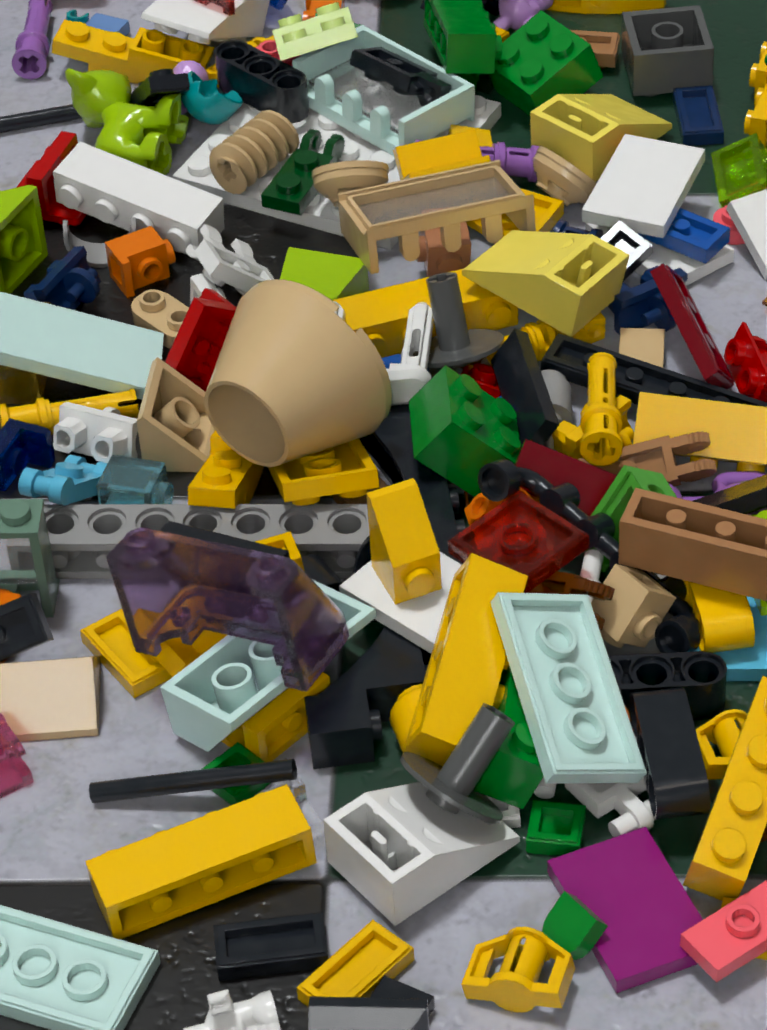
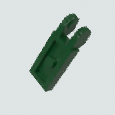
[261,129,345,216]

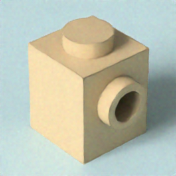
[591,564,676,648]

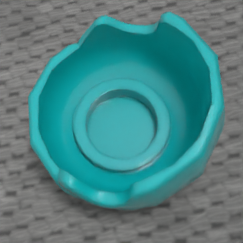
[181,71,243,125]

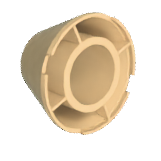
[204,279,392,467]

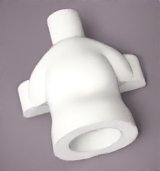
[183,989,281,1030]

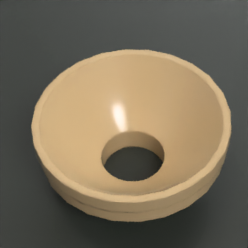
[533,146,597,207]
[312,160,389,207]

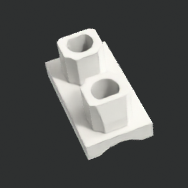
[53,401,138,466]

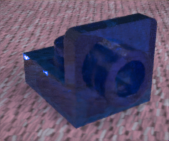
[0,418,55,491]

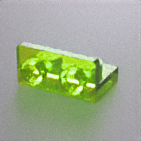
[711,133,767,207]

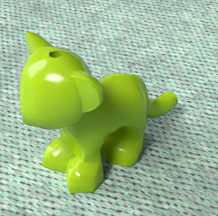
[65,68,189,175]

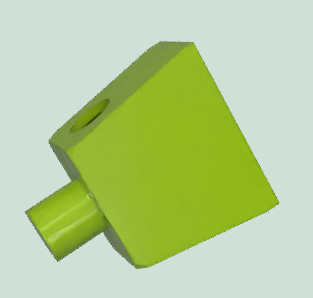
[280,247,369,301]

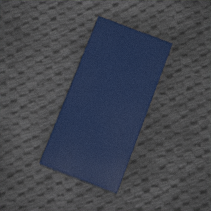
[673,85,724,146]

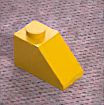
[366,478,442,605]

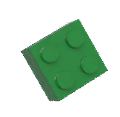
[489,10,604,116]
[409,365,521,497]

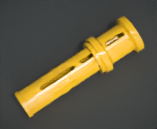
[580,352,623,466]
[0,389,139,444]

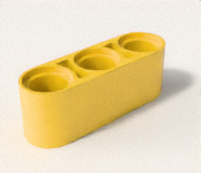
[683,580,755,653]

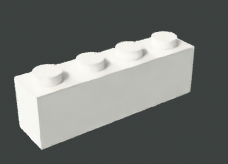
[53,142,225,254]

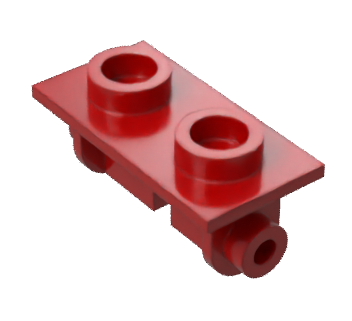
[723,322,767,402]

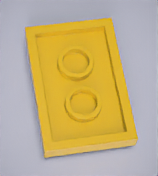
[268,439,379,506]

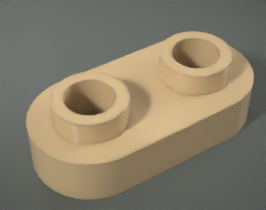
[131,289,189,349]

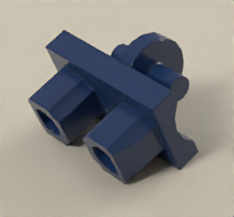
[24,246,101,310]
[608,265,688,335]

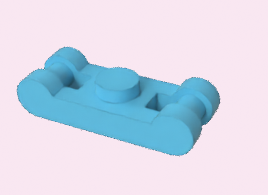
[18,454,116,506]

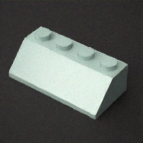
[160,576,377,752]

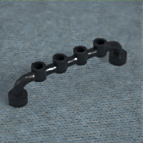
[478,459,700,653]

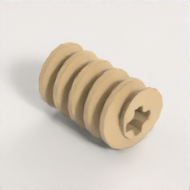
[209,110,300,194]

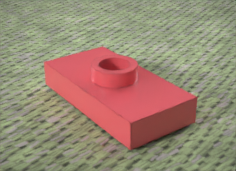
[680,880,767,983]

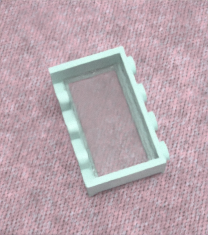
[292,25,475,156]

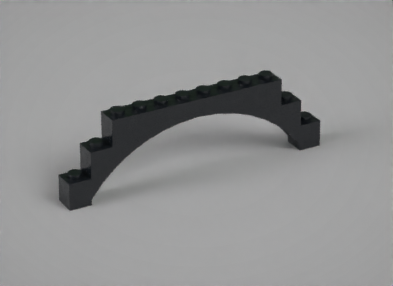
[304,404,471,770]

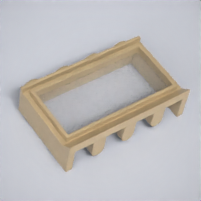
[337,160,536,274]

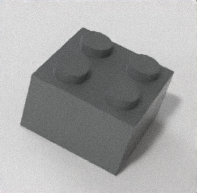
[621,5,714,97]

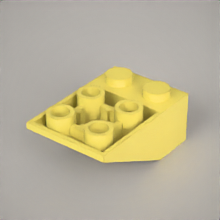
[530,94,673,182]
[462,230,629,337]

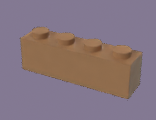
[618,487,767,601]

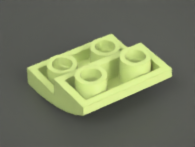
[272,2,358,61]

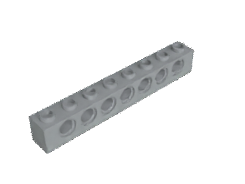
[7,504,370,579]

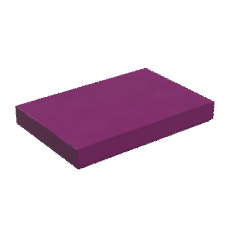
[547,827,703,993]

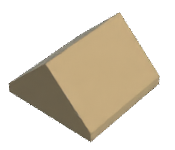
[137,357,215,473]
[0,656,101,743]

